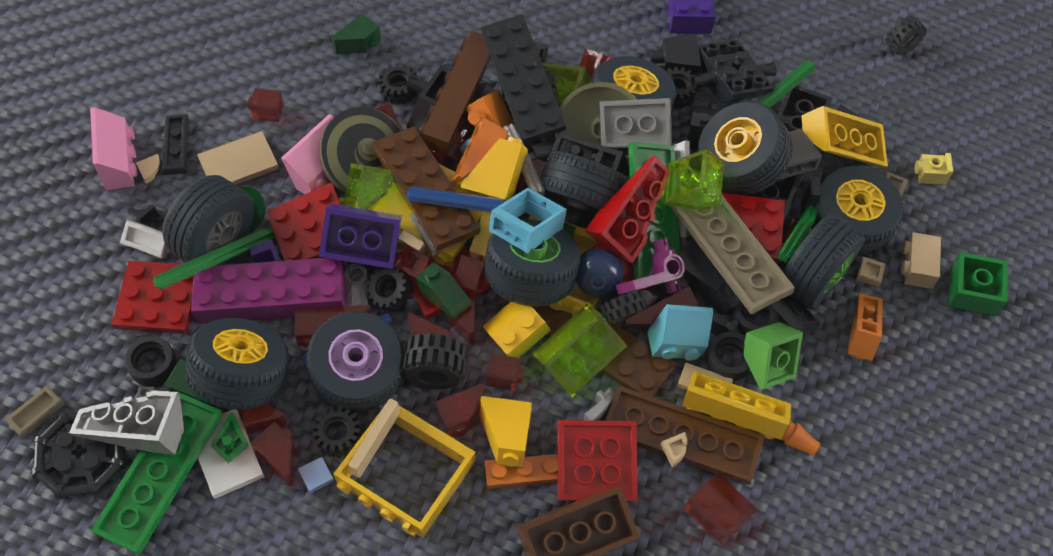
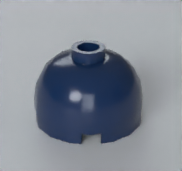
[576,248,623,298]

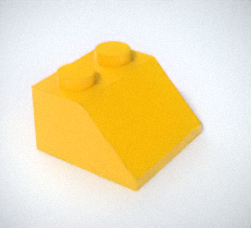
[483,302,551,362]

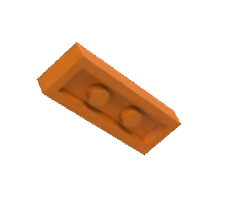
[485,454,557,489]

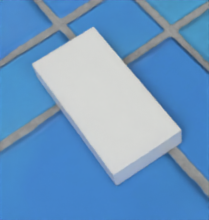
[120,220,168,258]

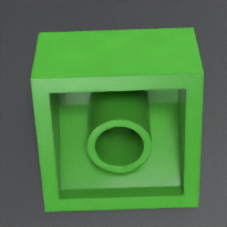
[743,322,803,390]

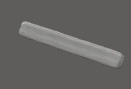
[503,124,545,196]

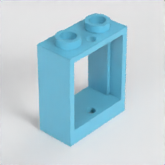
[489,188,567,253]

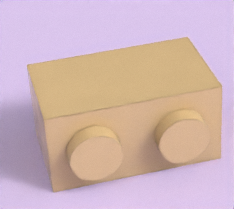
[901,232,941,289]

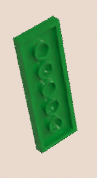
[628,142,682,287]
[91,391,223,555]

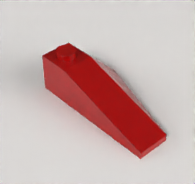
[585,155,670,263]

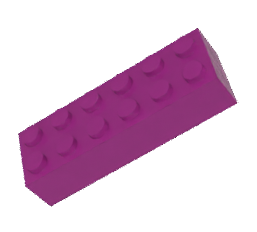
[191,258,346,324]

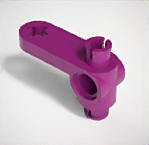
[616,238,685,295]

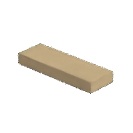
[348,398,401,478]

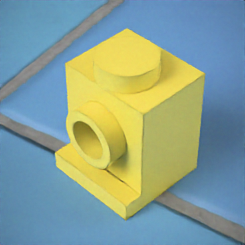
[915,153,953,185]

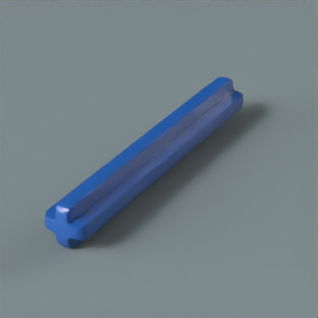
[408,187,504,212]

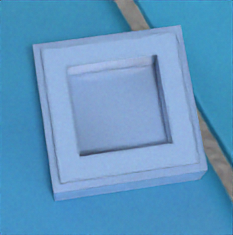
[298,457,334,494]

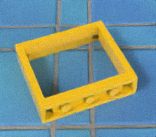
[334,406,476,538]

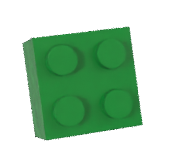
[948,252,1008,316]

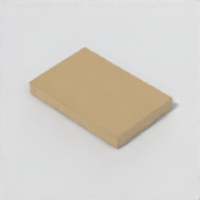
[197,131,279,185]

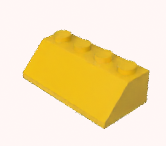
[802,106,888,168]
[682,371,791,440]

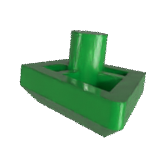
[211,412,249,464]

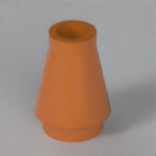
[781,421,821,456]

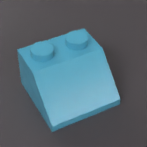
[647,304,713,361]

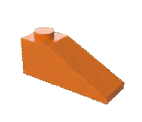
[451,118,509,186]
[848,293,883,361]

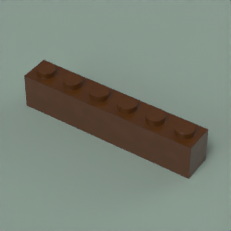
[419,30,491,155]

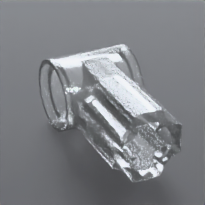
[345,264,368,313]

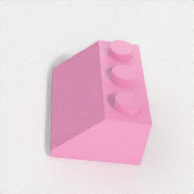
[90,107,137,191]
[281,114,334,194]

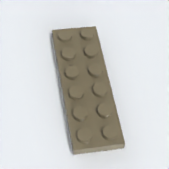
[670,181,795,314]

